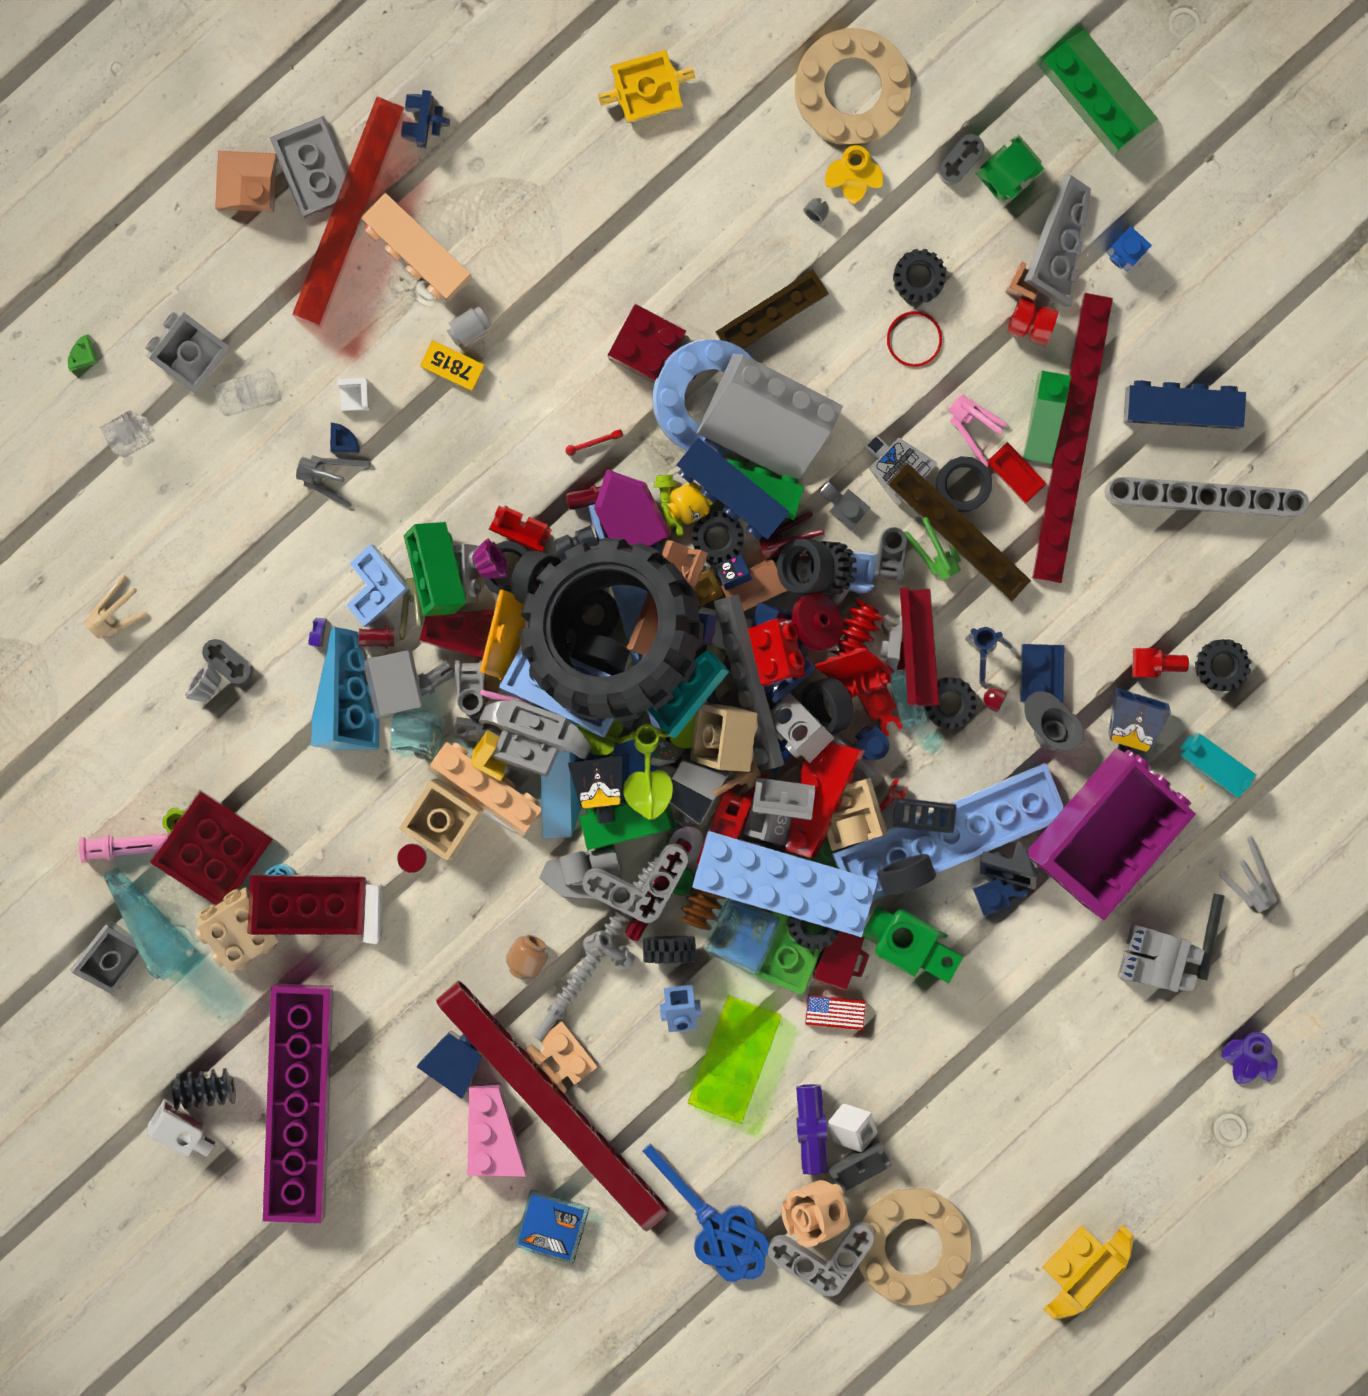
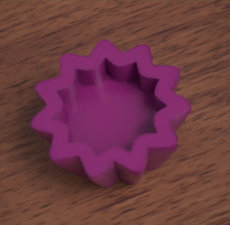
[472,538,509,579]

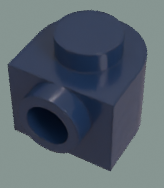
[853,725,890,760]

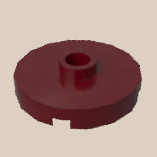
[792,593,843,651]

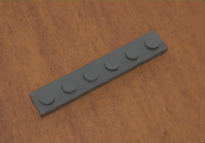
[714,594,784,771]

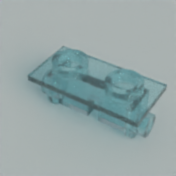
[890,669,929,729]

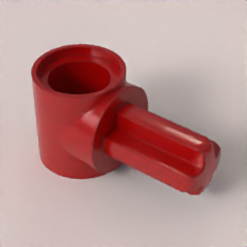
[1132,648,1189,678]

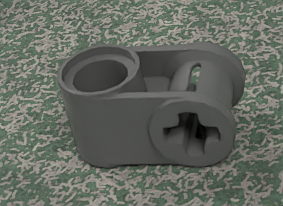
[873,527,907,584]

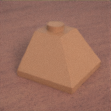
[215,150,277,212]

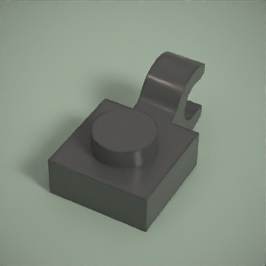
[819,482,871,530]

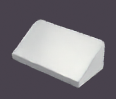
[359,884,383,944]

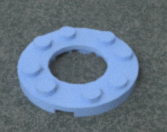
[653,339,753,456]

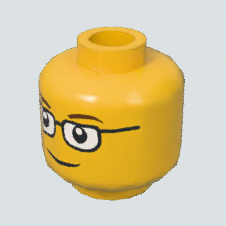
[667,482,713,525]

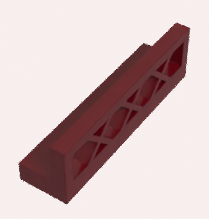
[900,587,939,708]

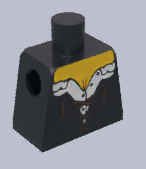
[568,754,629,824]

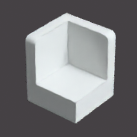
[337,378,371,412]
[827,1104,878,1152]

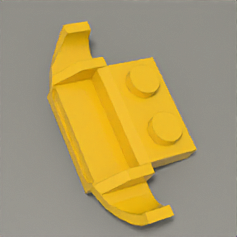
[1042,1225,1134,1320]

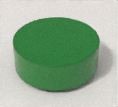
[672,867,695,895]

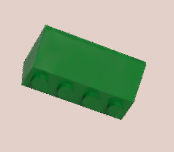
[1040,29,1158,156]

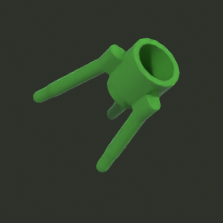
[905,517,961,580]

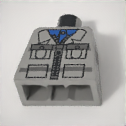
[865,435,938,506]

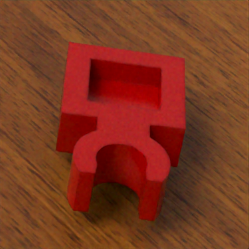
[858,687,903,737]

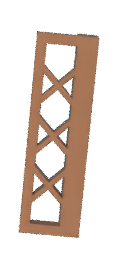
[627,540,708,656]

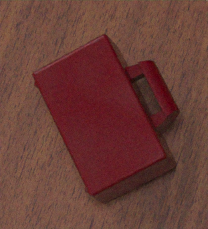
[812,931,870,990]

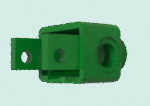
[862,905,963,984]

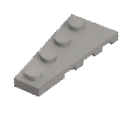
[1024,175,1091,307]

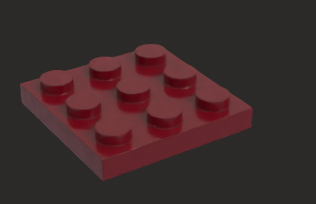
[150,789,273,906]

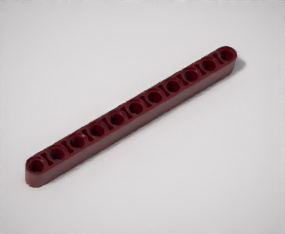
[436,980,670,1232]

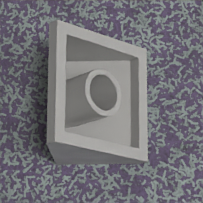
[363,650,424,719]
[70,921,148,994]

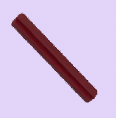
[625,838,692,942]

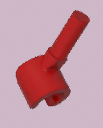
[879,779,908,813]

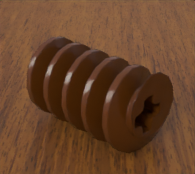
[677,885,727,931]

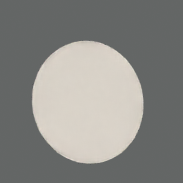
[668,826,704,863]

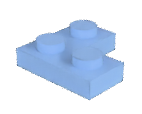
[347,545,409,627]

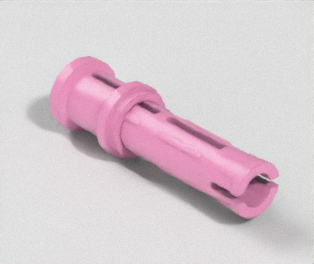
[79,833,168,863]

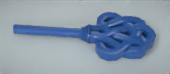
[642,1143,769,1282]

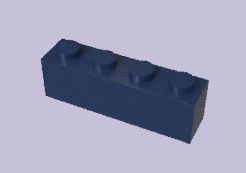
[1123,380,1246,430]
[676,437,789,540]

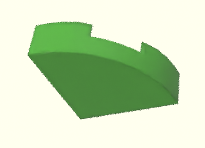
[68,334,98,372]

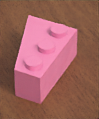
[467,1083,527,1177]

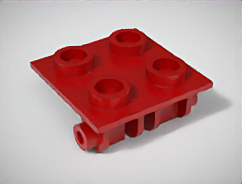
[815,648,894,698]

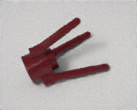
[759,512,825,563]

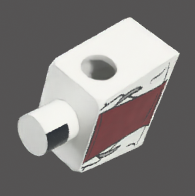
[147,1098,215,1157]

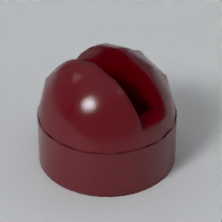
[983,688,1007,713]

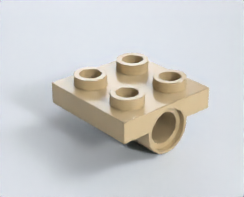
[827,778,887,851]

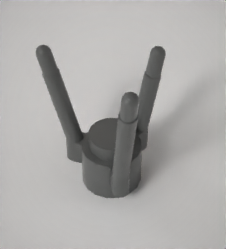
[296,455,371,508]

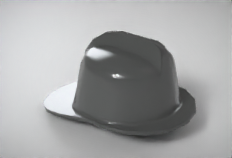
[1024,691,1084,751]

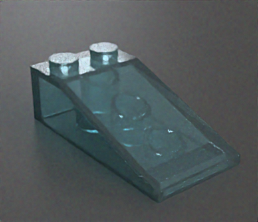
[103,868,198,981]

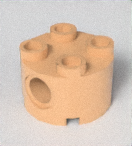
[781,1180,850,1247]

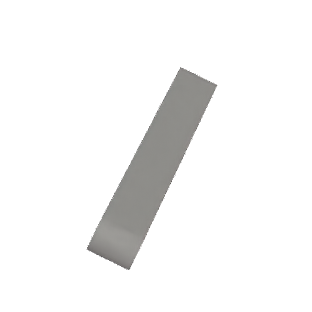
[1104,477,1309,517]

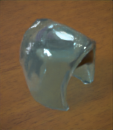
[390,708,446,760]

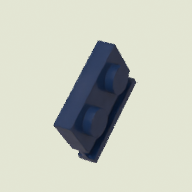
[1020,644,1064,703]

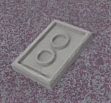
[270,116,357,219]

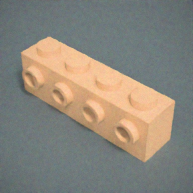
[361,193,472,302]
[428,742,542,837]

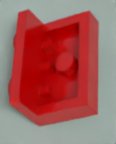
[748,618,805,686]

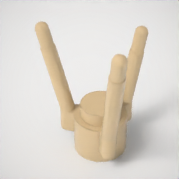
[84,575,148,639]

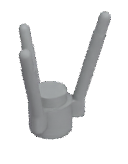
[1219,836,1277,912]

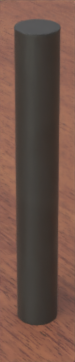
[1197,893,1225,981]

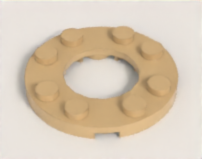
[795,28,911,146]
[855,1188,972,1305]

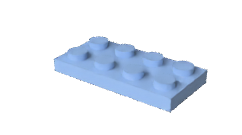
[499,647,614,738]

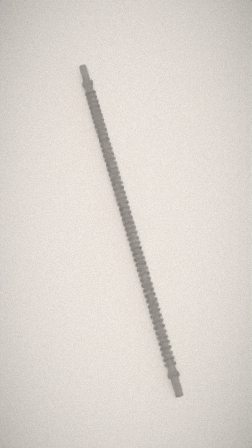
[533,589,849,1042]

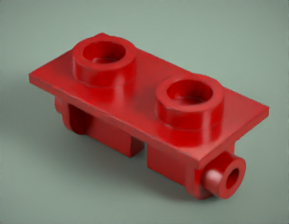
[488,505,552,552]

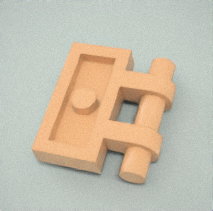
[525,1020,598,1093]

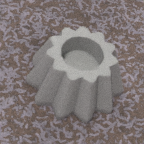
[185,662,221,702]

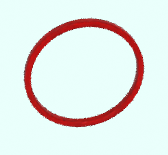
[887,311,942,367]

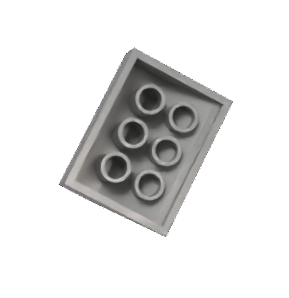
[696,354,843,479]

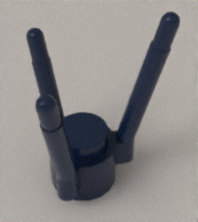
[965,627,1012,685]

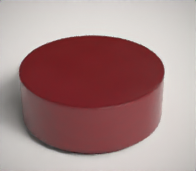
[397,843,427,873]

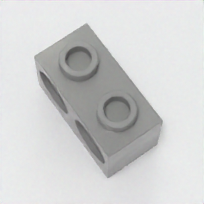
[770,692,834,763]

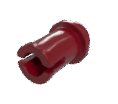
[359,626,394,649]

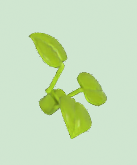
[575,713,696,820]

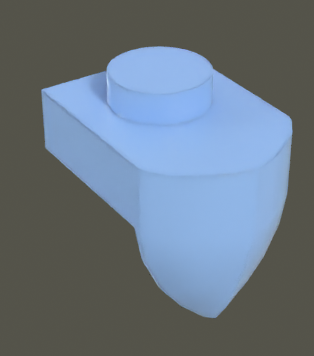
[848,551,876,594]

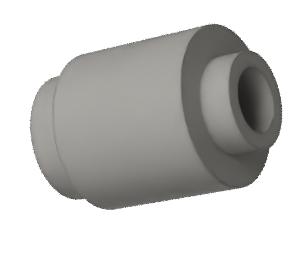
[447,306,492,347]

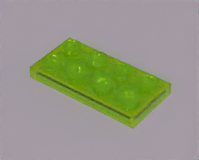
[687,994,782,1124]

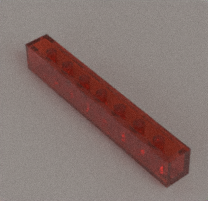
[292,96,405,328]

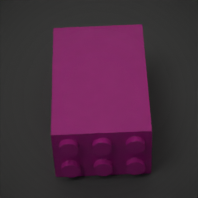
[1026,748,1196,920]

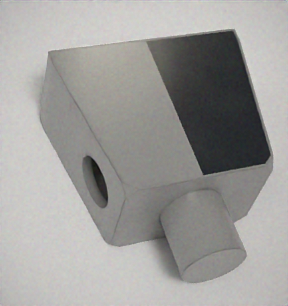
[655,757,727,825]

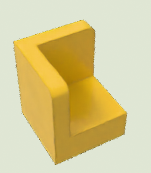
[471,730,507,781]

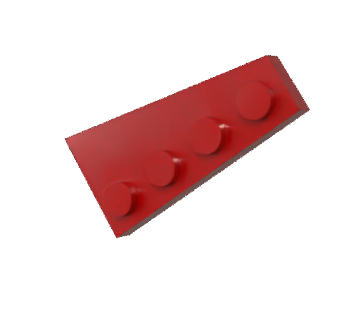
[785,742,865,858]

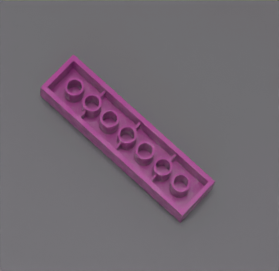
[262,983,334,1223]

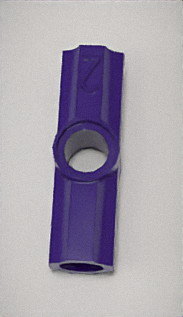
[796,1084,828,1175]

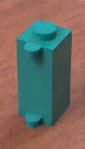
[1178,733,1257,798]

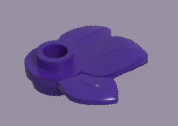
[1221,1032,1278,1084]

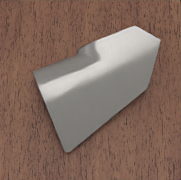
[539,845,627,900]

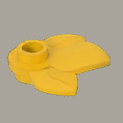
[825,145,883,204]

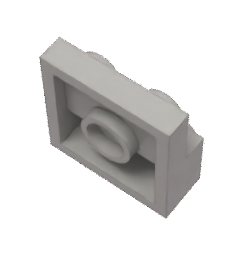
[145,310,230,394]

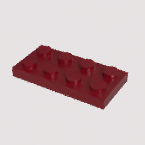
[247,875,366,935]

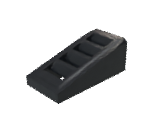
[892,797,957,833]

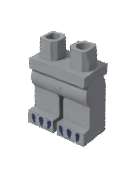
[1118,923,1204,992]

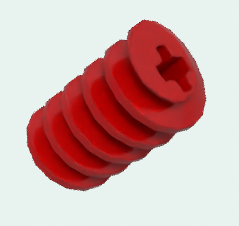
[829,599,885,656]

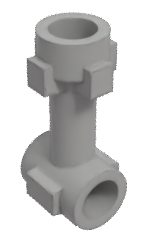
[583,931,635,969]

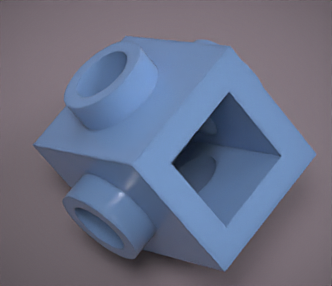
[660,985,702,1032]

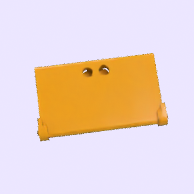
[479,589,525,681]

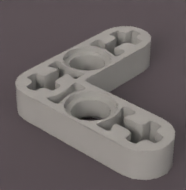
[583,843,688,923]
[768,1221,875,1296]

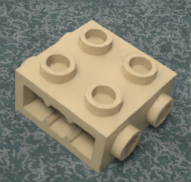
[195,887,279,973]

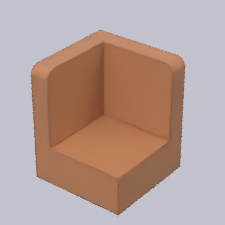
[1005,262,1039,302]

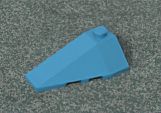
[311,627,379,750]
[541,750,597,838]

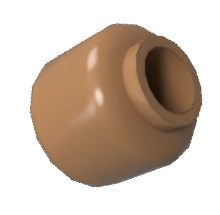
[506,935,548,979]

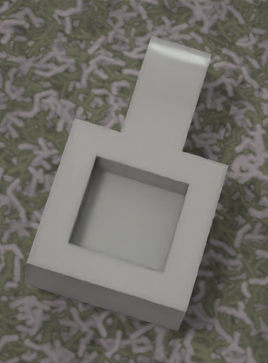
[880,615,903,670]

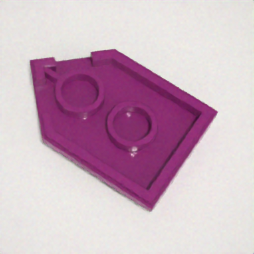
[594,469,672,546]

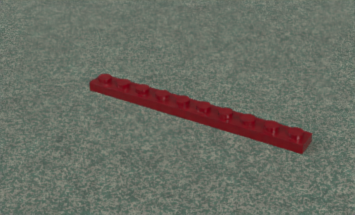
[1032,293,1113,583]

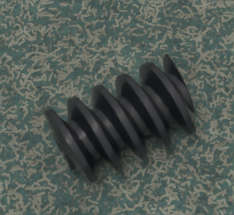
[172,1068,236,1110]

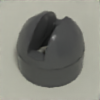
[803,198,829,224]

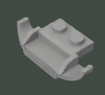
[479,699,591,777]

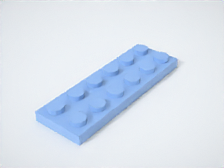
[692,831,878,937]

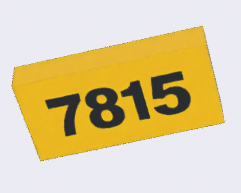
[420,340,485,392]

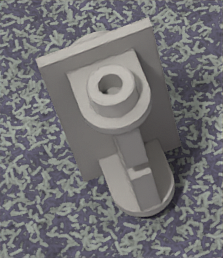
[452,544,481,603]

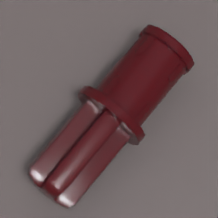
[566,484,601,510]

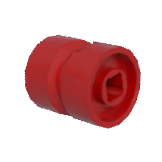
[1007,297,1059,347]

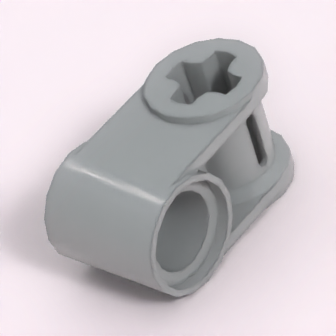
[455,660,486,716]

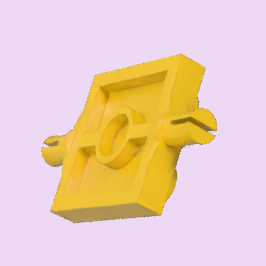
[598,50,696,124]

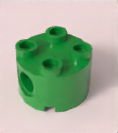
[975,134,1044,202]

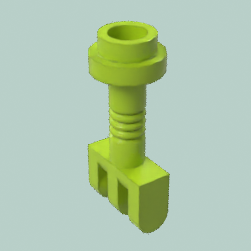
[653,474,683,539]

